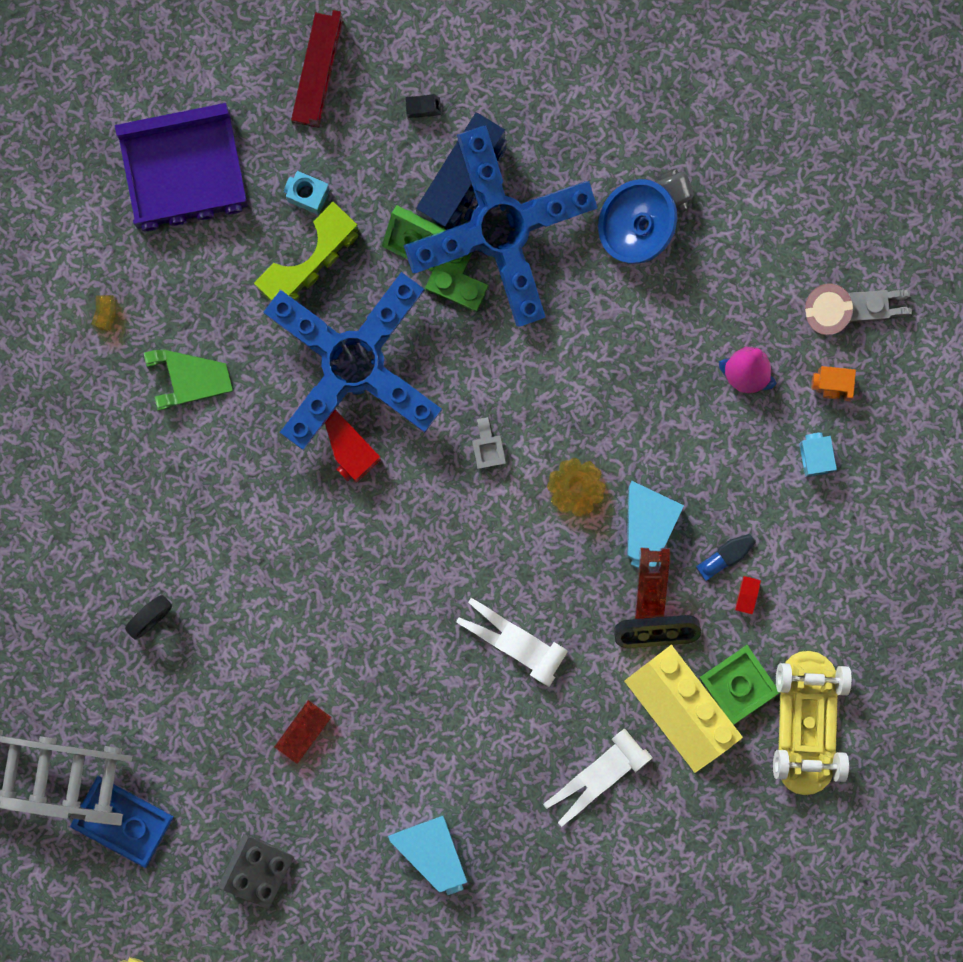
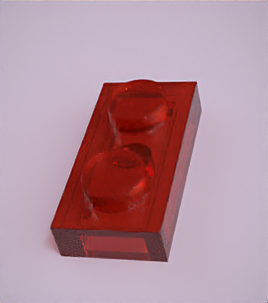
[274,700,332,764]

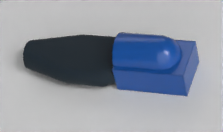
[696,534,756,581]

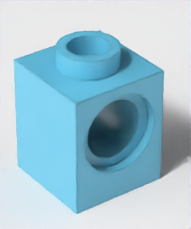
[284,171,330,215]
[799,433,837,477]

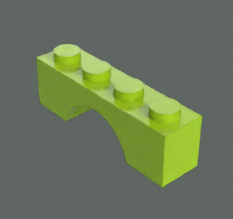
[254,202,359,301]

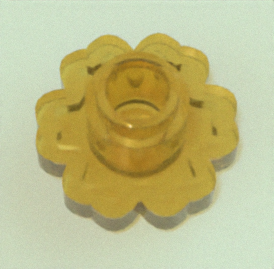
[547,458,606,517]

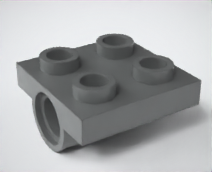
[218,834,294,909]

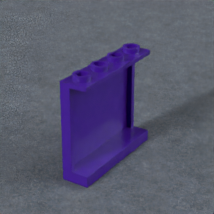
[115,103,248,232]

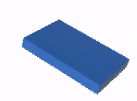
[70,775,174,868]

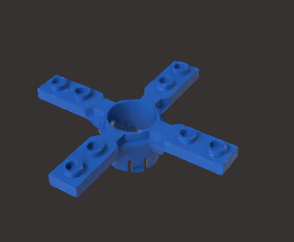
[403,126,597,327]
[263,272,442,451]

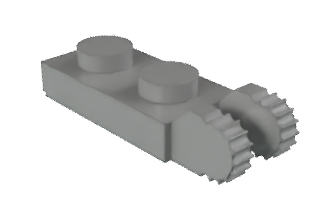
[848,290,912,323]

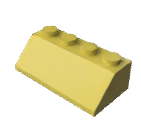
[624,645,743,773]

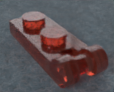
[634,547,670,619]

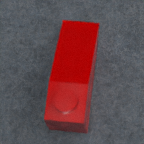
[325,409,381,483]

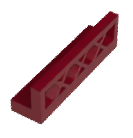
[291,10,343,128]

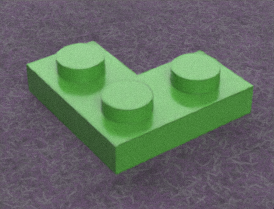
[425,252,489,312]

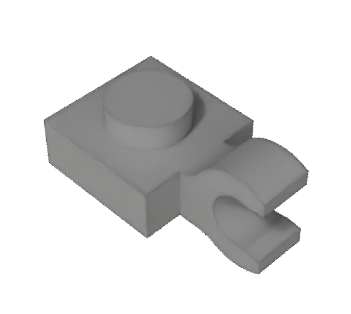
[472,417,506,469]

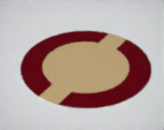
[805,284,853,335]

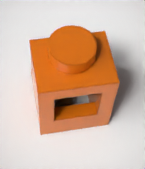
[811,366,856,402]

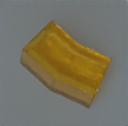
[91,295,116,332]

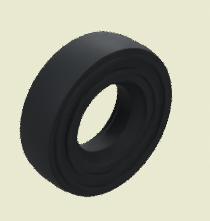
[125,595,172,640]

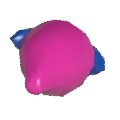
[719,346,777,393]

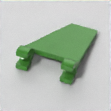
[144,349,233,411]

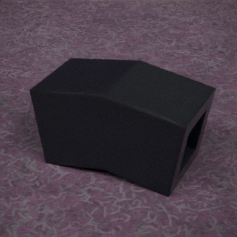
[405,94,441,118]

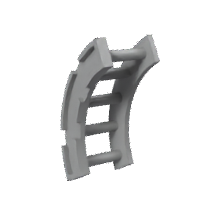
[0,730,132,826]

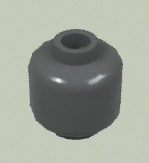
[656,168,694,212]

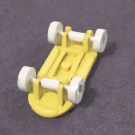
[773,651,852,795]

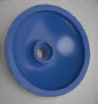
[598,179,677,264]

